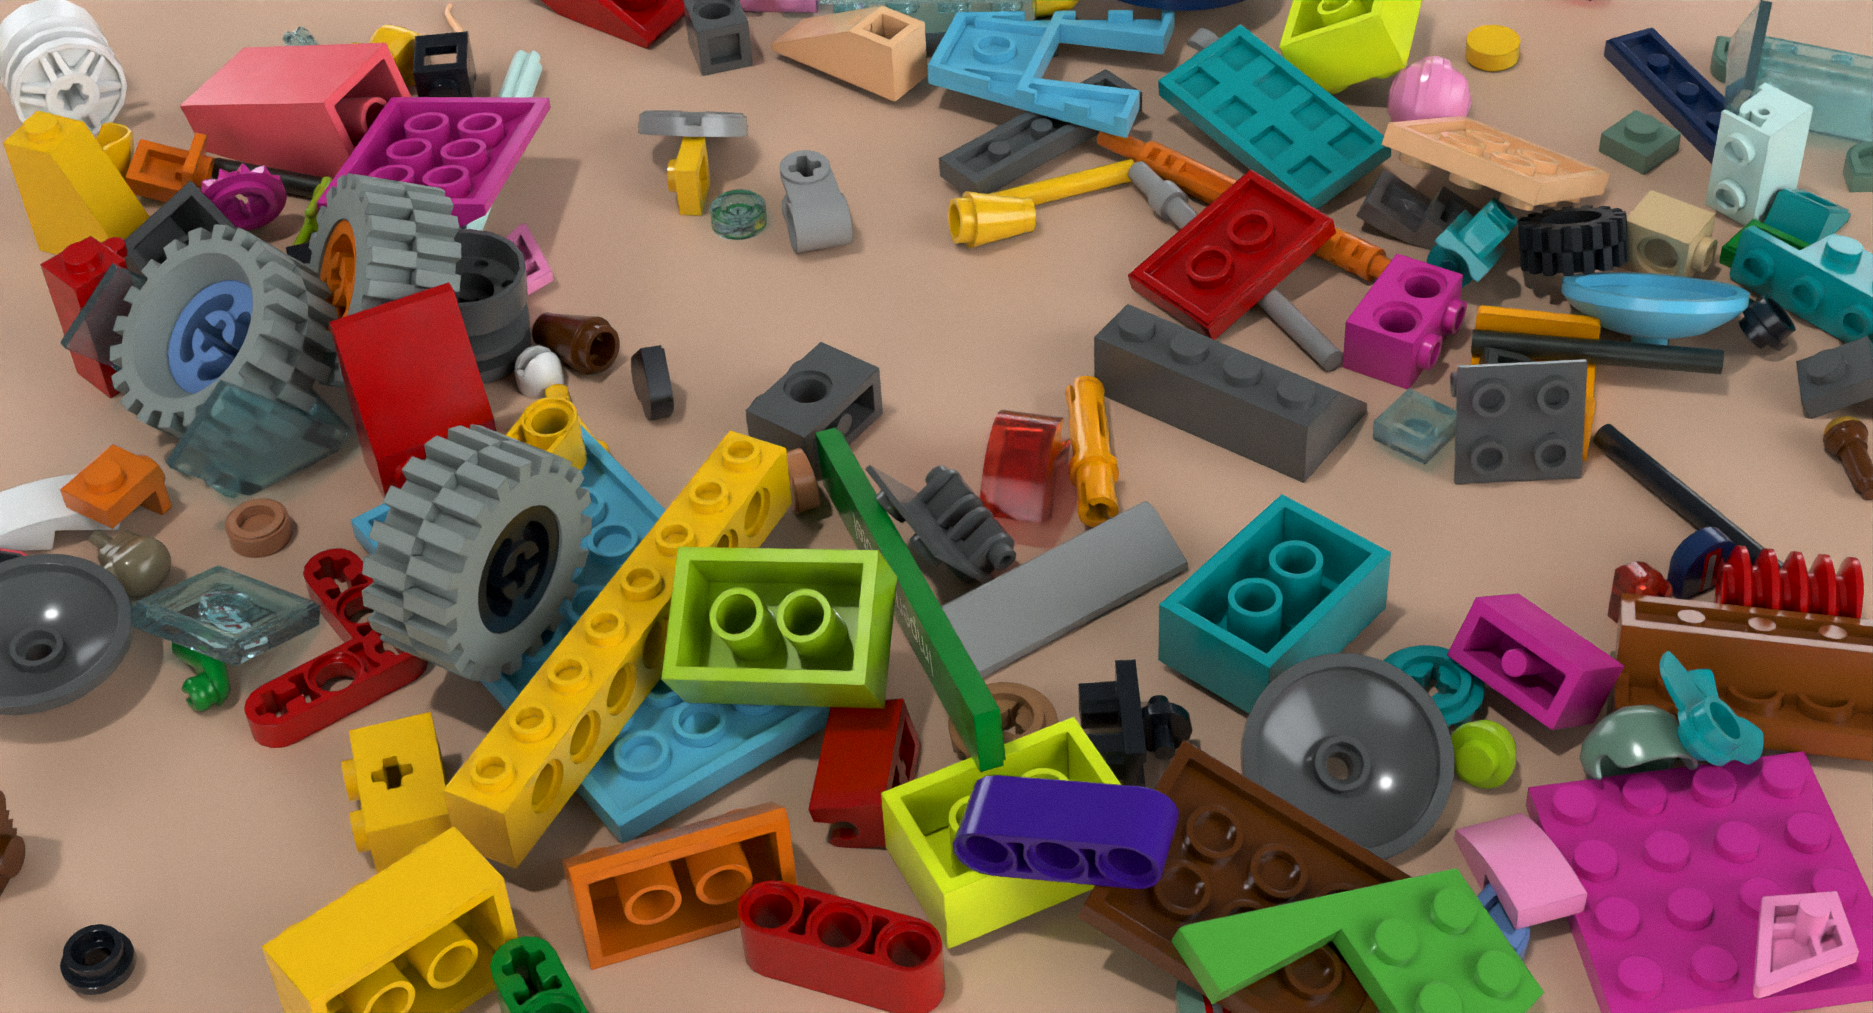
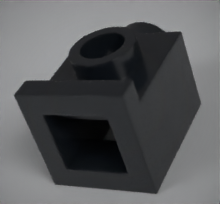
[413,31,476,97]

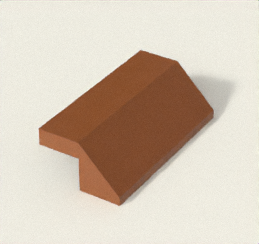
[1611,593,1873,762]

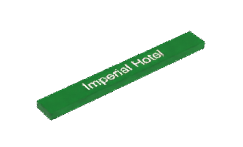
[815,427,1006,772]

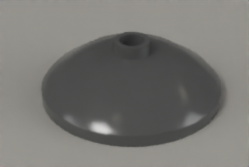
[0,554,134,715]
[1240,653,1454,860]

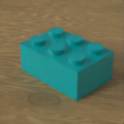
[1158,494,1391,713]

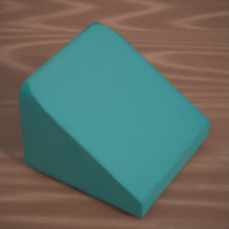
[1764,188,1851,244]

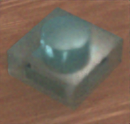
[1372,388,1456,465]

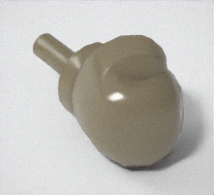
[90,530,171,597]

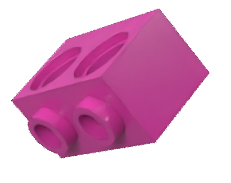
[1342,254,1467,390]

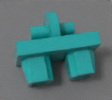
[1426,197,1519,288]

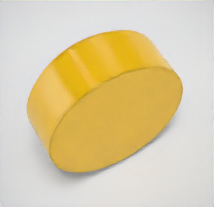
[1465,24,1521,72]

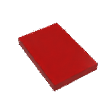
[1128,169,1336,340]

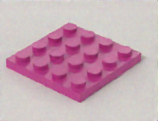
[1525,751,1873,1013]

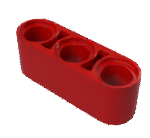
[737,880,945,1013]

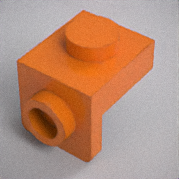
[125,132,214,202]
[60,444,172,529]

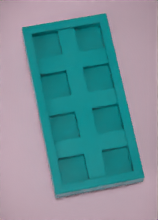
[1158,24,1391,209]

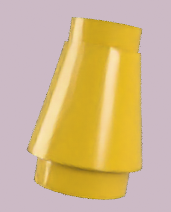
[948,191,1036,248]

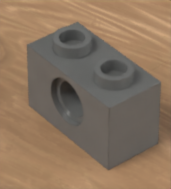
[745,342,883,477]

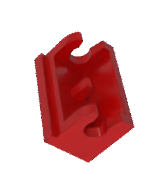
[808,698,921,848]

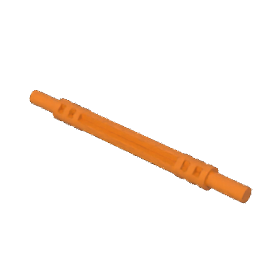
[1097,131,1392,281]

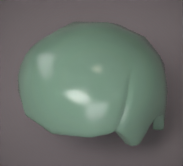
[1580,705,1698,780]

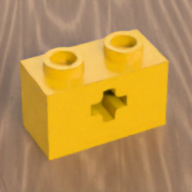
[341,712,452,873]

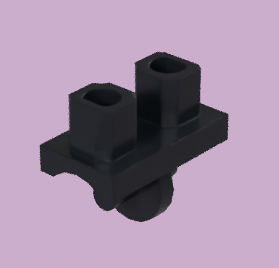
[1078,659,1192,787]

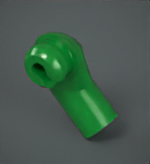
[171,629,231,712]

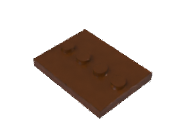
[1077,740,1411,1013]

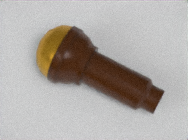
[1823,415,1873,500]

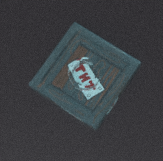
[130,565,321,667]

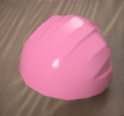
[1387,56,1471,122]

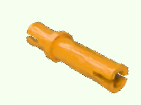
[1065,376,1119,528]

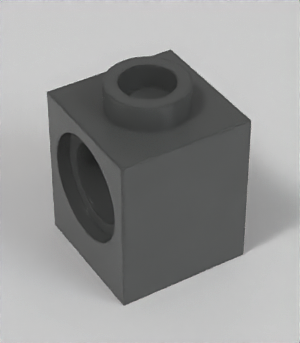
[683,0,753,76]

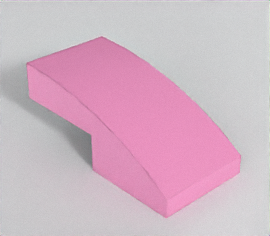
[1454,813,1587,930]

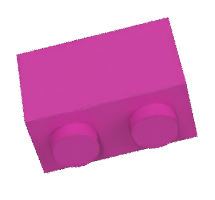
[1447,593,1624,730]

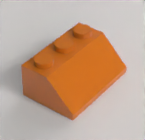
[562,801,797,970]

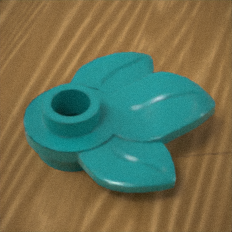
[1659,651,1764,766]

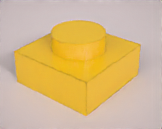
[667,137,711,216]

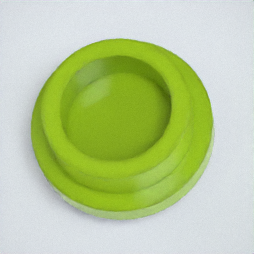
[1451,720,1516,789]

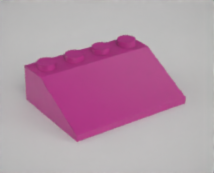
[317,97,551,228]

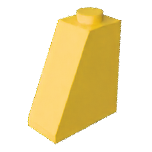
[3,111,150,255]

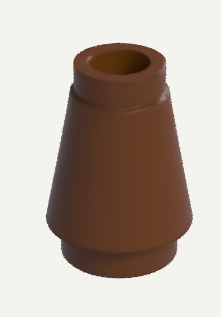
[532,312,620,374]

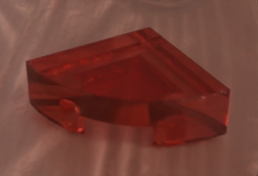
[1607,561,1673,624]

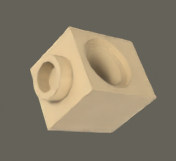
[1621,190,1718,277]

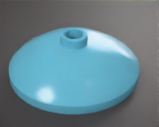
[1562,272,1750,345]

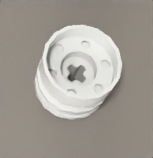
[0,0,127,135]

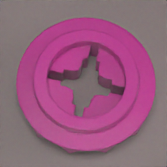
[201,163,287,231]

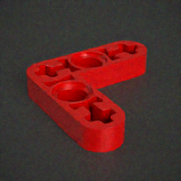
[244,548,428,748]

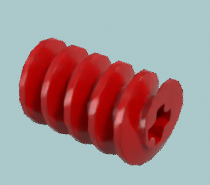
[1714,545,1864,619]

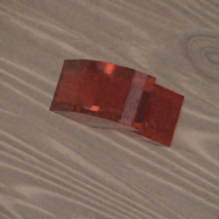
[980,410,1071,523]

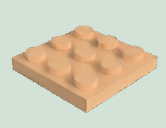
[1381,116,1611,211]

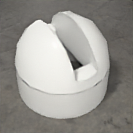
[514,345,564,398]

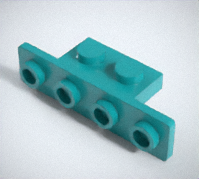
[1729,226,1873,344]

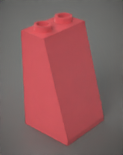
[180,43,411,179]

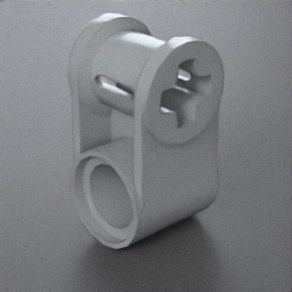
[780,150,853,254]

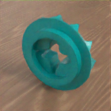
[1383,645,1485,728]

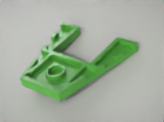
[1171,868,1544,1013]

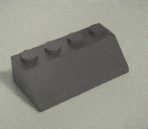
[1094,304,1367,483]

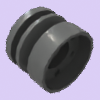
[454,229,532,384]

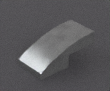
[1356,169,1480,250]

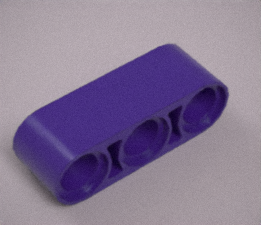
[953,775,1179,889]

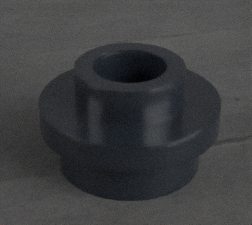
[1738,293,1796,351]
[60,924,136,995]

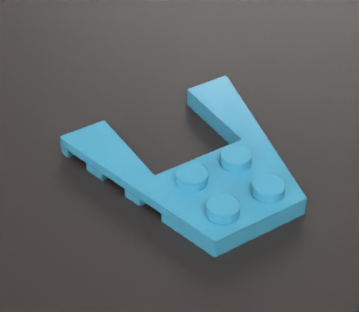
[928,10,1175,138]

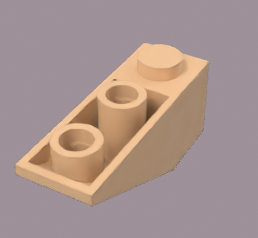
[771,5,928,102]

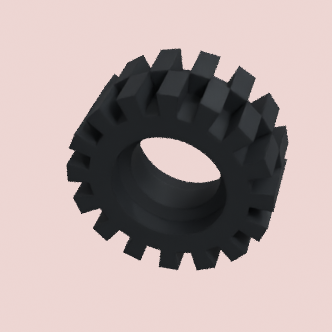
[1517,205,1629,276]

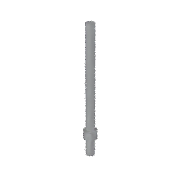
[1128,161,1343,371]

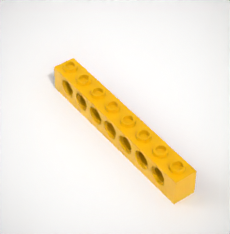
[442,430,792,869]

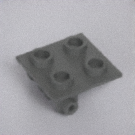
[1450,359,1587,484]
[865,465,1016,584]

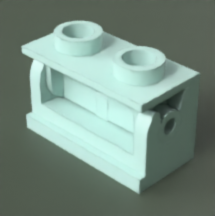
[1705,82,1813,226]

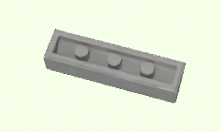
[941,501,1188,678]

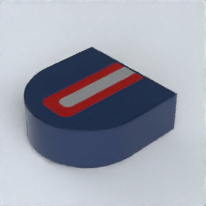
[1665,527,1735,600]

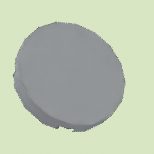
[638,110,748,137]

